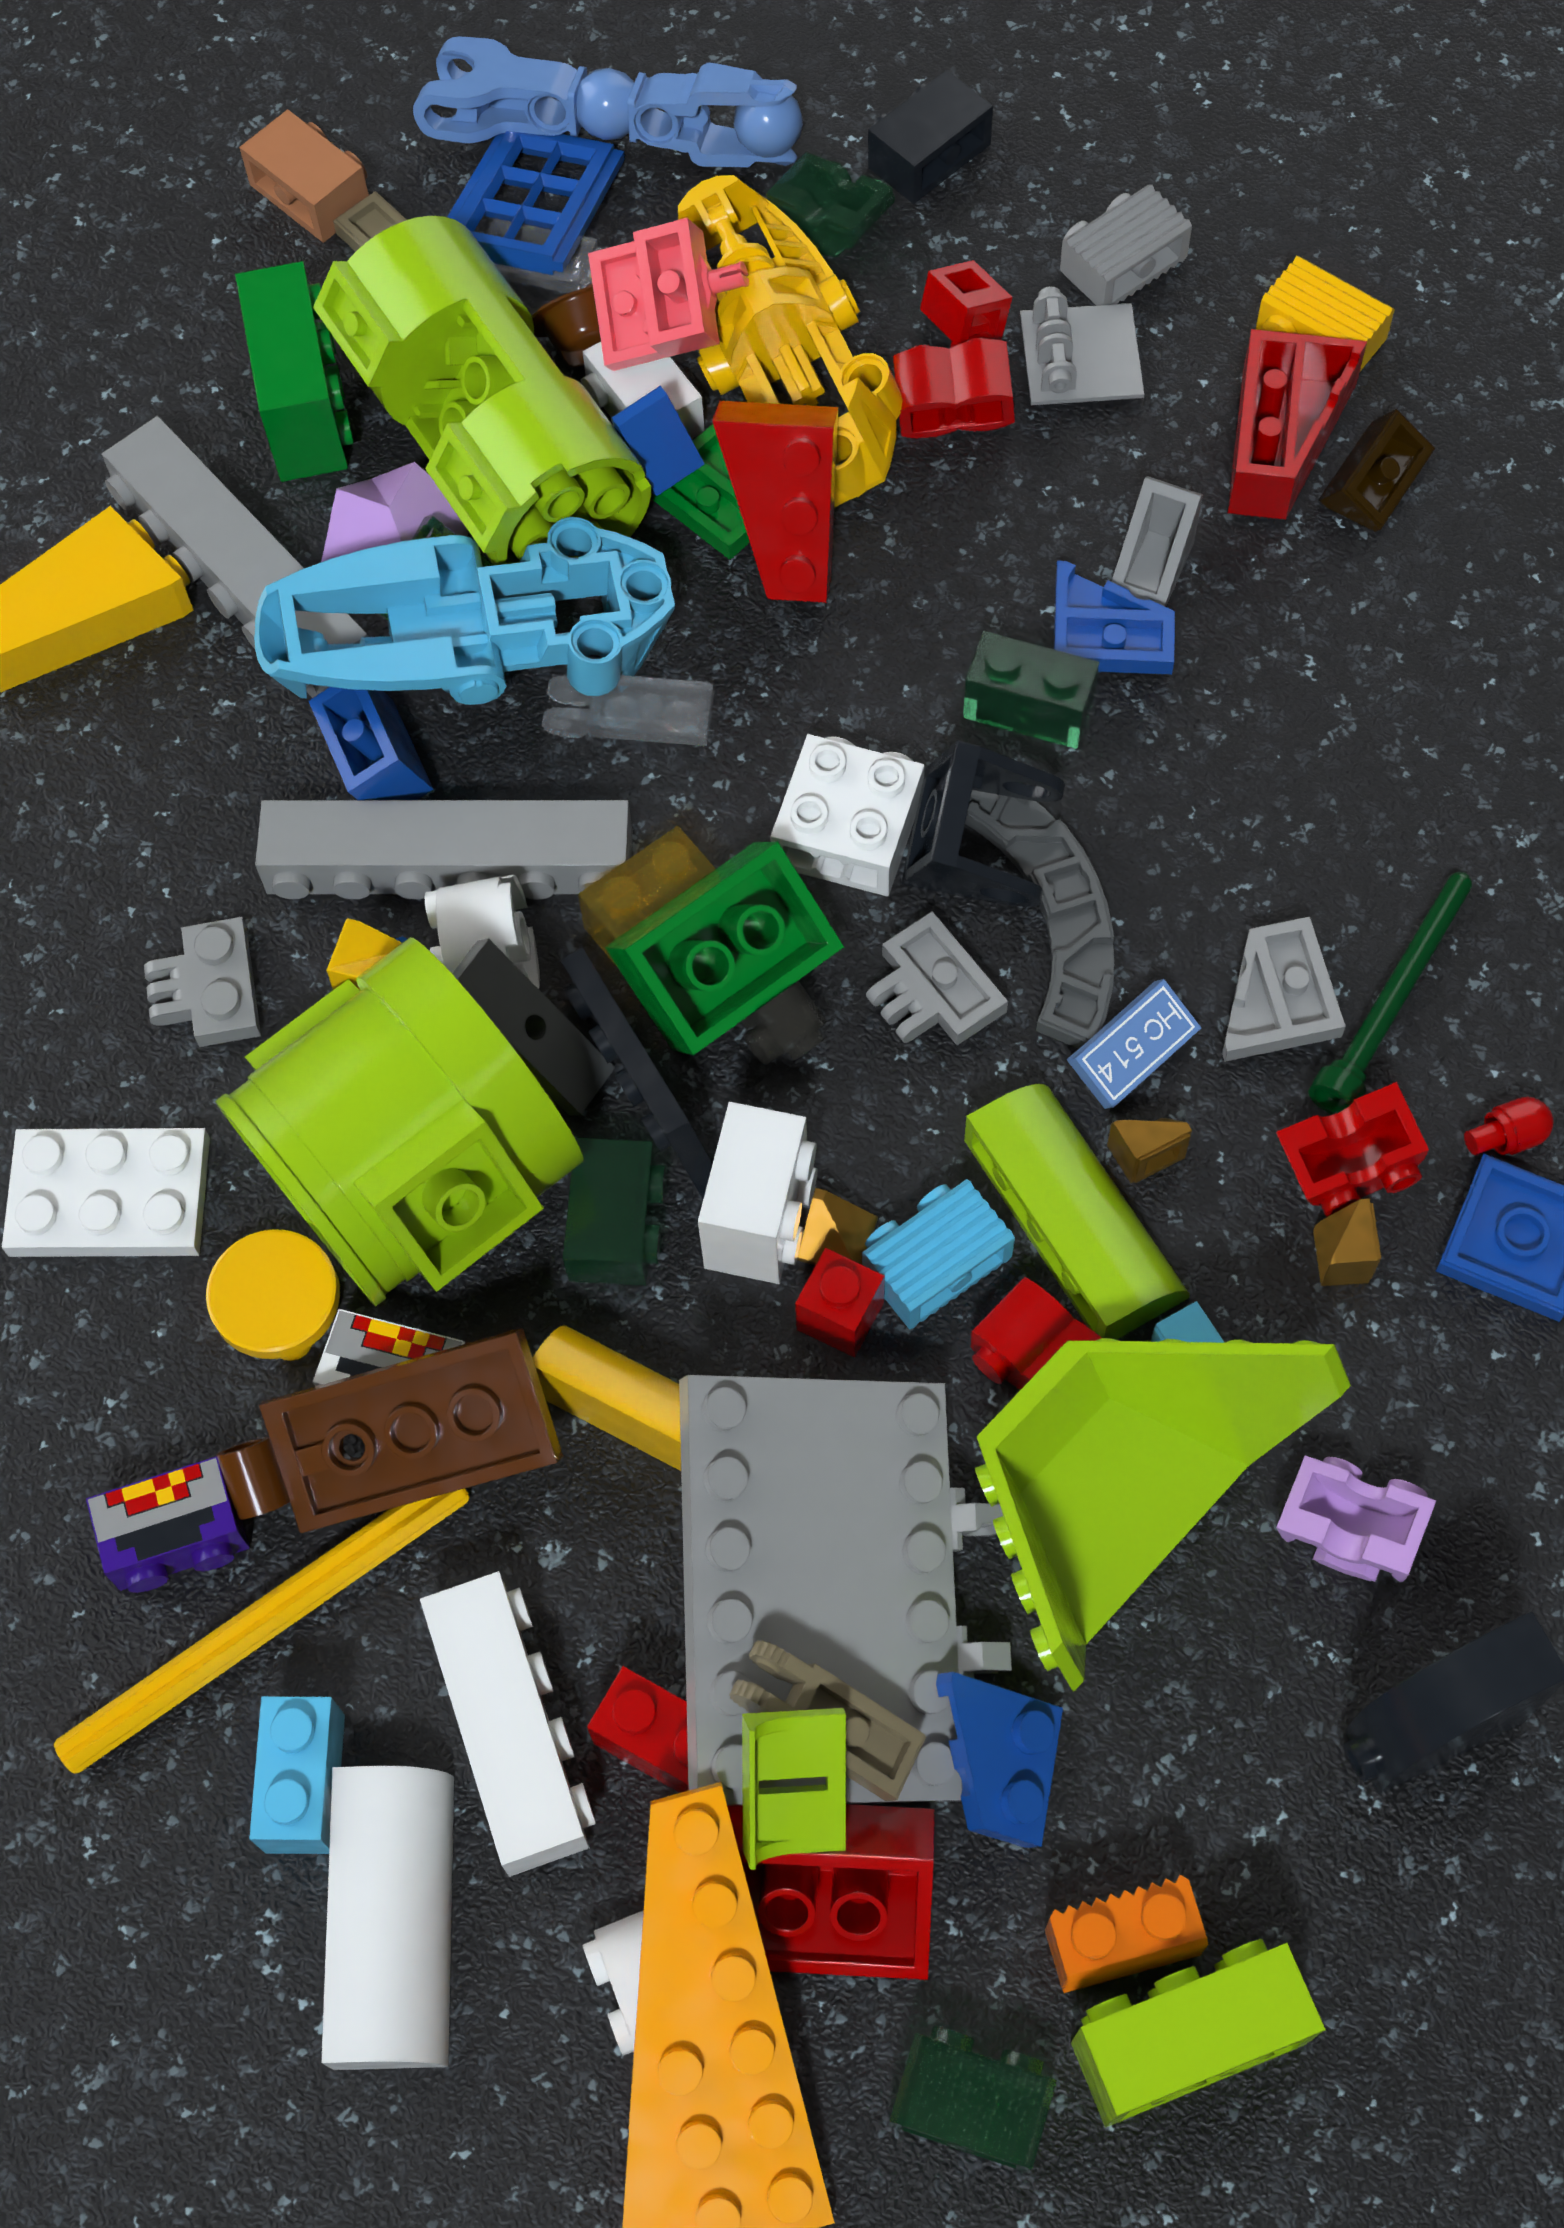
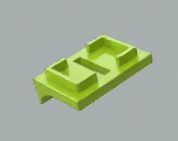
[742,1708,846,1870]

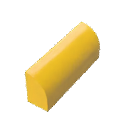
[532,1325,681,1471]

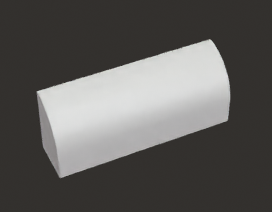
[322,1766,454,2070]

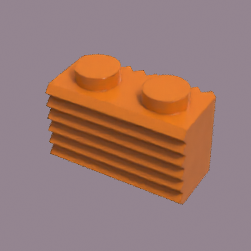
[1045,1875,1208,1993]

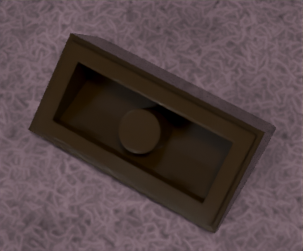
[1319,409,1435,532]

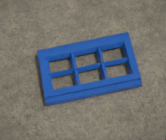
[447,131,624,275]

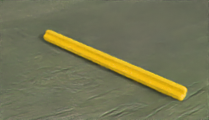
[53,1488,469,1774]

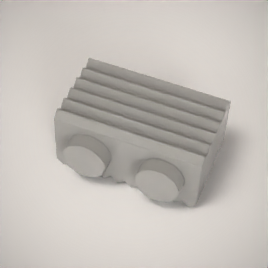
[1060,184,1192,305]

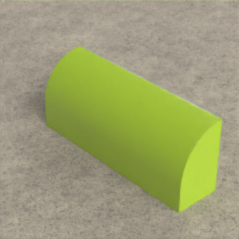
[964,1084,1190,1340]

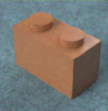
[239,109,369,243]

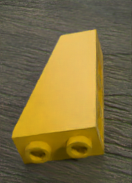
[0,506,193,693]

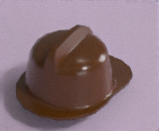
[531,284,601,368]

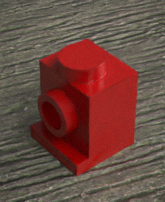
[920,260,1013,348]

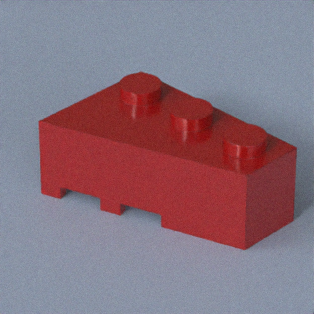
[1228,329,1367,520]
[712,401,838,603]

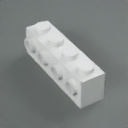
[420,1571,596,1877]

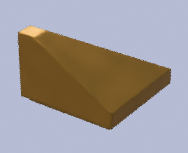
[797,1188,878,1266]

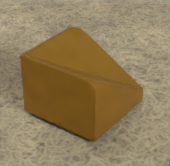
[1107,1118,1192,1183]
[1313,1199,1381,1286]

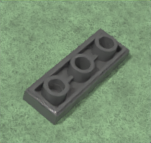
[452,938,615,1116]

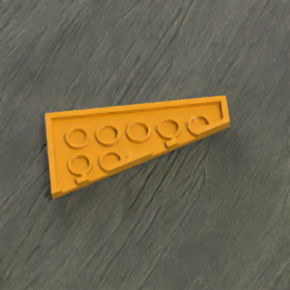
[622,1782,835,2228]

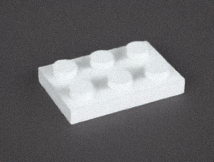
[2,1128,210,1257]

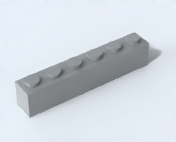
[102,416,368,698]
[255,800,633,900]

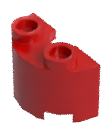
[1276,1082,1429,1217]

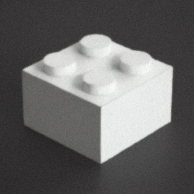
[698,1101,818,1284]

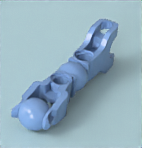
[413,36,803,167]

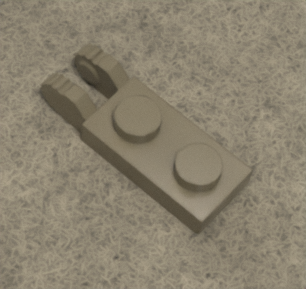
[729,1640,926,1801]

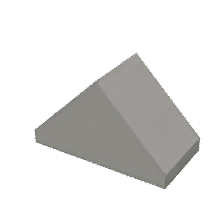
[1111,476,1203,607]

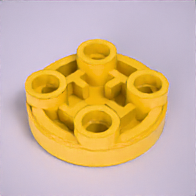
[206,1229,340,1361]

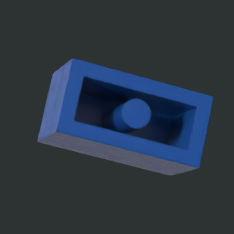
[309,687,433,800]

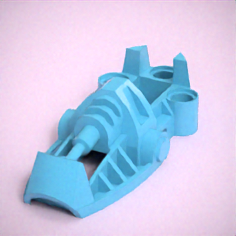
[254,517,675,705]

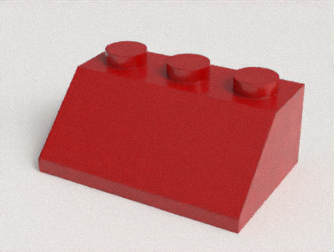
[727,1804,934,1980]

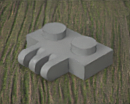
[866,911,1008,1045]
[144,917,261,1047]

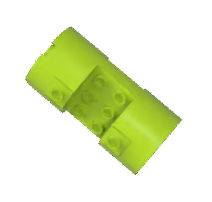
[313,216,652,565]

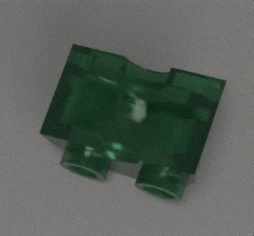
[766,152,895,257]

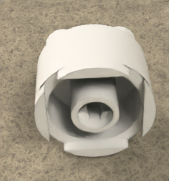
[424,874,540,989]

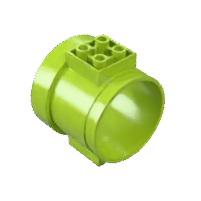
[215,937,584,1306]

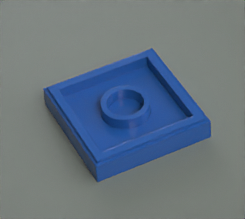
[1436,1154,1564,1322]

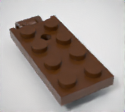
[217,1328,563,1533]

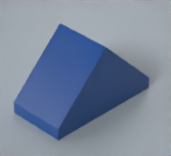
[612,385,705,496]

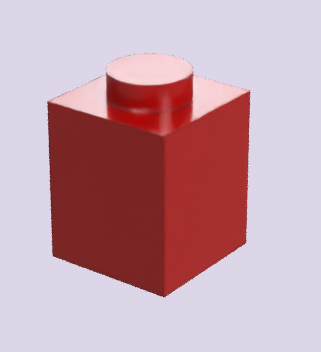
[795,1248,885,1358]

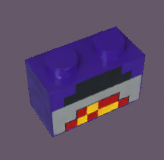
[86,1456,250,1593]

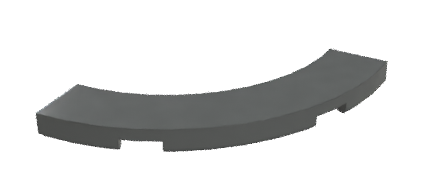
[965,790,1115,1049]

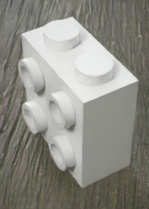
[771,734,924,897]

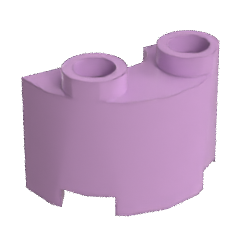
[1276,1456,1436,1582]

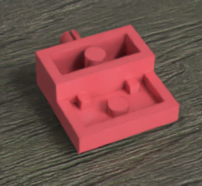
[588,218,749,371]

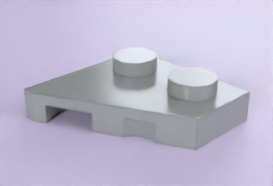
[1222,917,1346,1062]

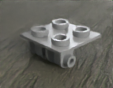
[1020,287,1144,406]

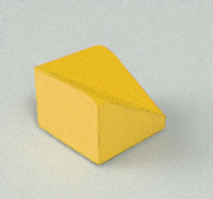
[326,918,402,991]

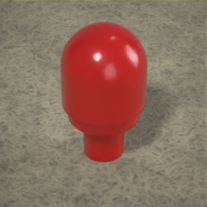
[1464,1097,1554,1155]

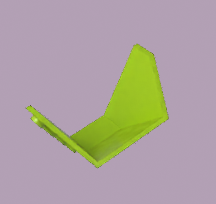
[975,1338,1351,1692]

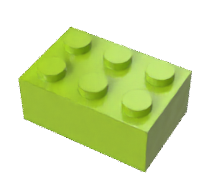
[1071,1939,1325,2128]

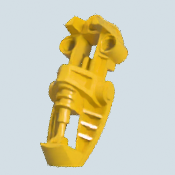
[678,175,903,508]

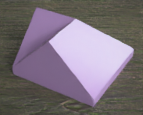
[321,462,469,562]

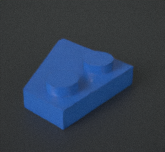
[1053,561,1175,675]
[936,1672,1063,1848]

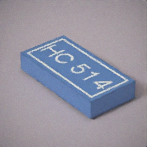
[1067,979,1201,1109]

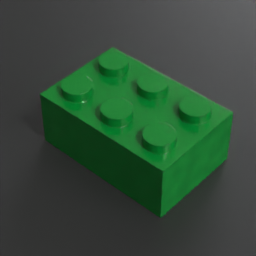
[235,261,354,482]
[605,842,844,1055]

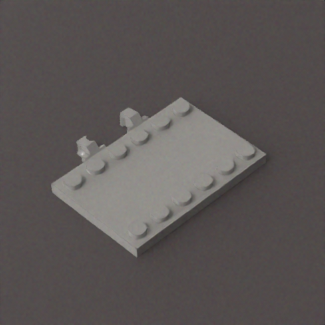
[679,1375,1012,1806]

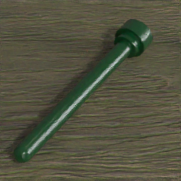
[1308,872,1472,1115]

